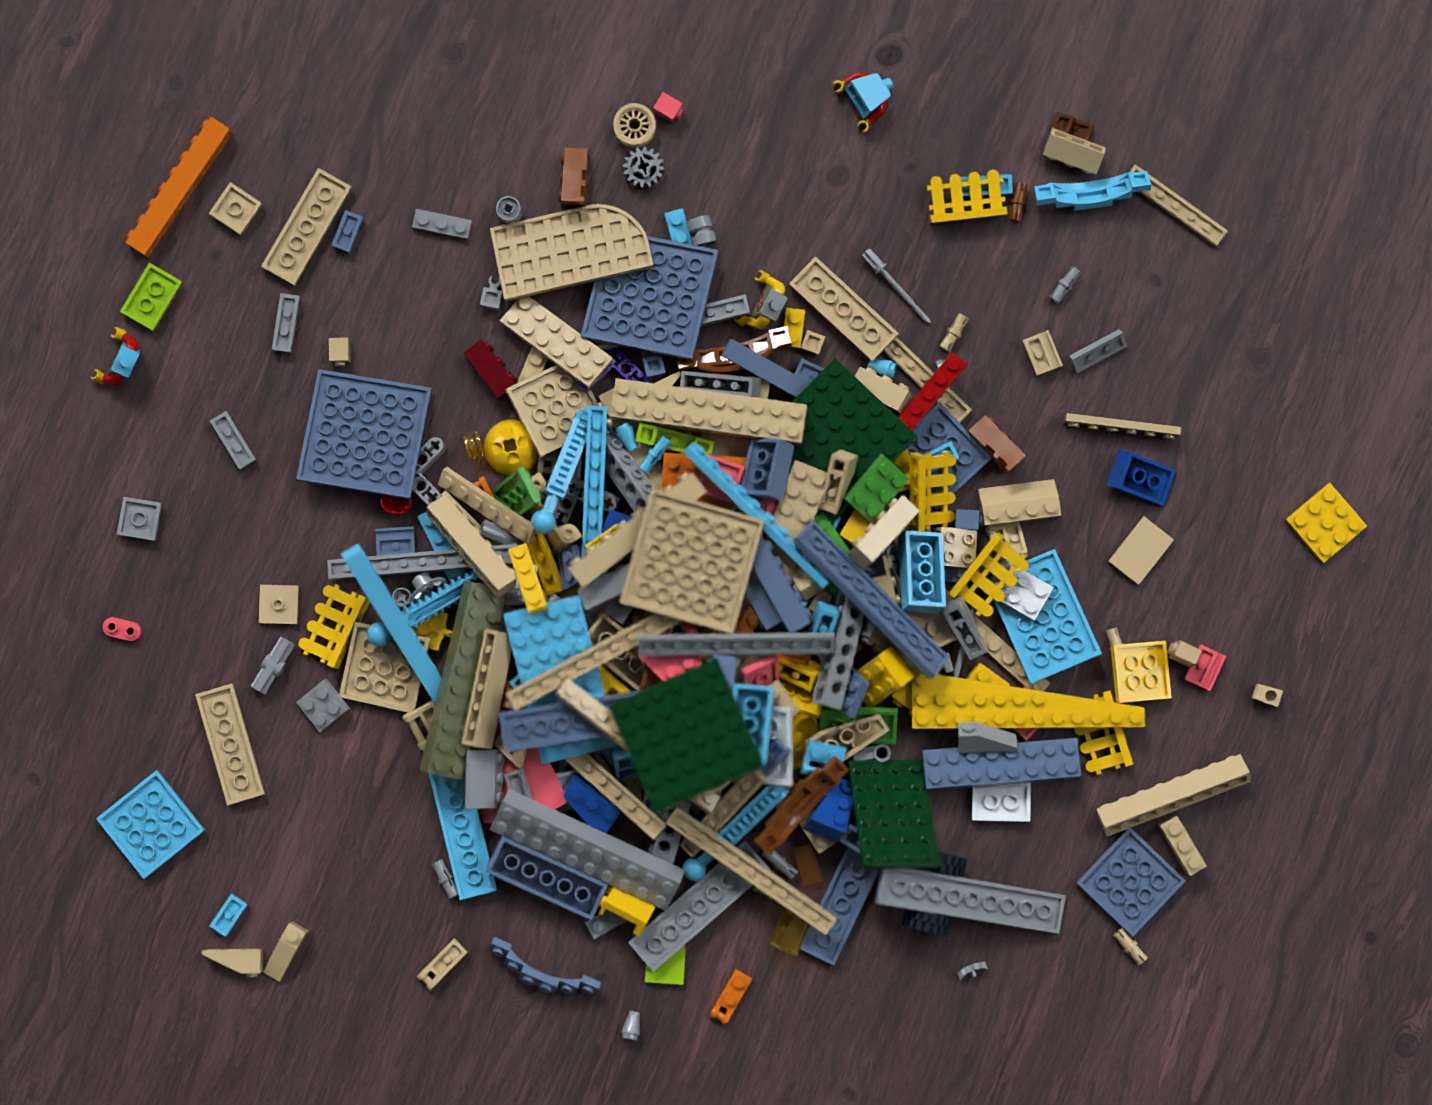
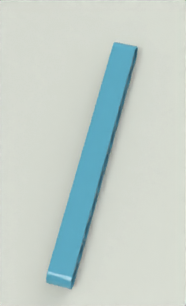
[341,544,442,703]

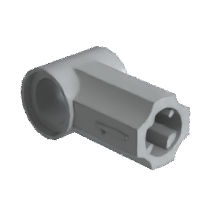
[853,744,891,762]

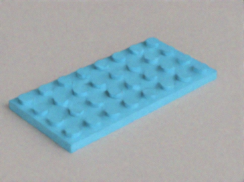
[503,595,618,764]

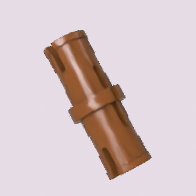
[1009,182,1028,222]

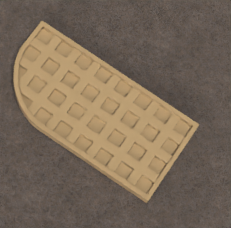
[490,204,654,301]

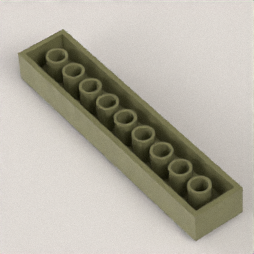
[420,581,507,780]

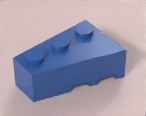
[563,772,621,833]
[802,778,852,843]

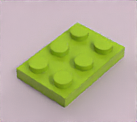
[120,263,183,331]

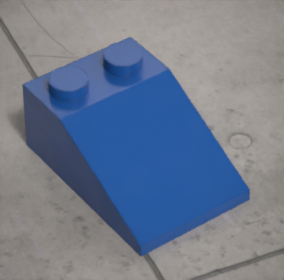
[1106,450,1176,506]

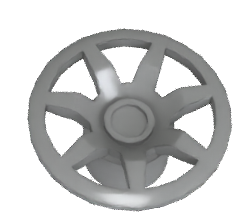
[410,572,448,604]

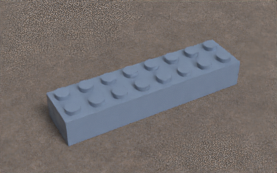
[922,738,1081,792]

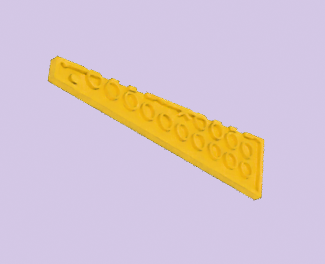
[911,671,1145,729]

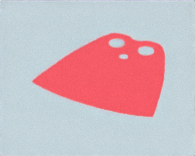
[482,733,568,824]

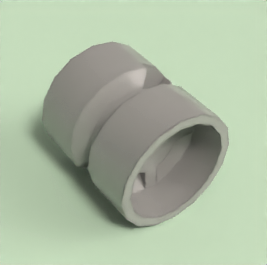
[496,196,522,224]
[686,215,717,247]

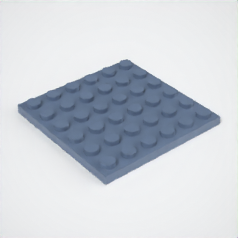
[581,236,719,361]
[296,369,432,500]

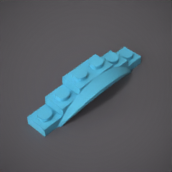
[1034,171,1151,211]

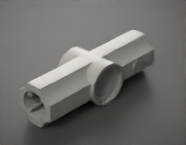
[479,520,531,556]
[251,637,295,694]

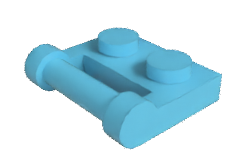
[800,739,846,775]

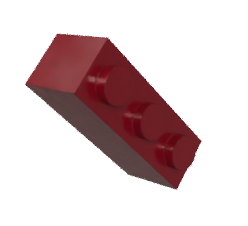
[463,339,517,400]

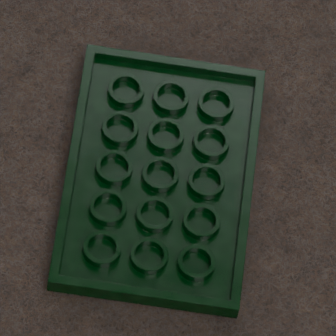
[847,760,940,869]

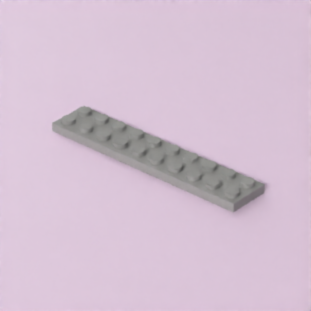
[875,868,1066,934]

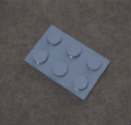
[832,666,870,718]

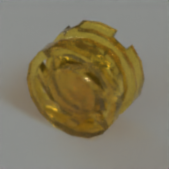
[463,431,485,460]

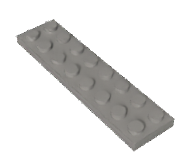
[628,841,770,972]

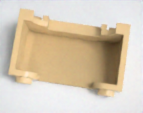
[523,472,582,557]

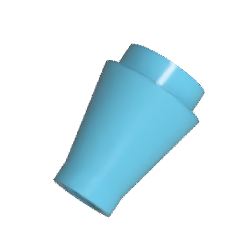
[867,359,897,378]
[615,422,639,452]

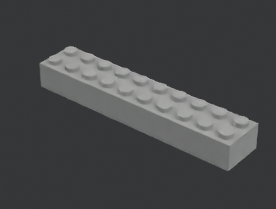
[490,789,685,911]

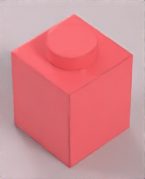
[653,92,684,123]

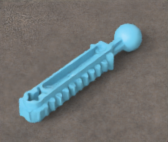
[531,408,588,534]
[367,568,485,646]
[682,784,788,881]

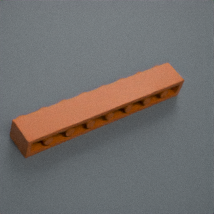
[126,117,233,258]

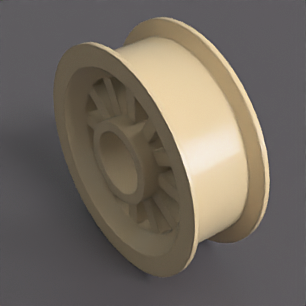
[613,103,656,148]

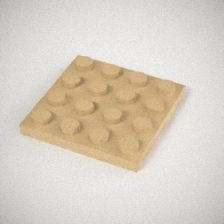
[505,365,599,458]
[339,621,431,712]

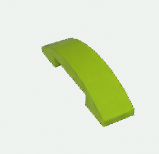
[635,422,714,455]

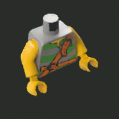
[734,270,788,329]

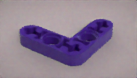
[577,348,649,392]

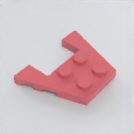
[631,620,702,681]

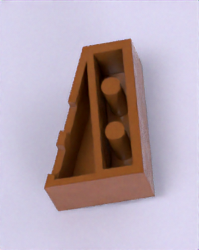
[559,148,589,208]

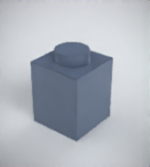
[954,509,983,531]

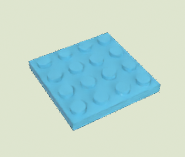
[96,770,205,879]

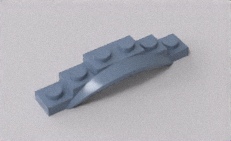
[489,937,601,996]

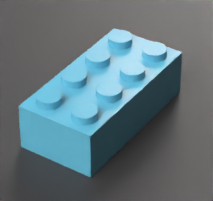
[898,531,946,614]
[733,683,775,768]

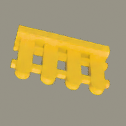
[927,170,1008,223]
[909,451,956,532]
[949,532,1029,617]
[299,584,370,670]
[1074,690,1134,775]

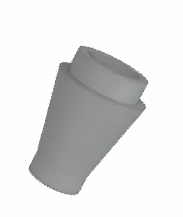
[621,1011,640,1040]

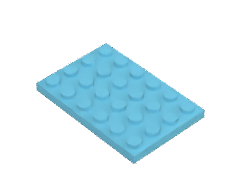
[987,549,1102,685]

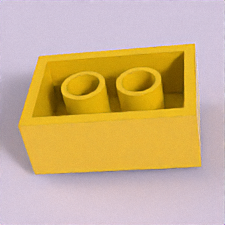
[857,645,915,707]

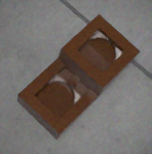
[1050,112,1095,141]

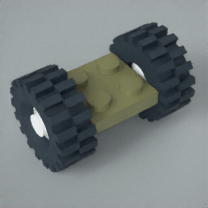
[901,851,968,937]

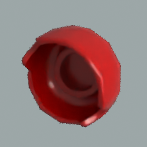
[380,495,412,516]

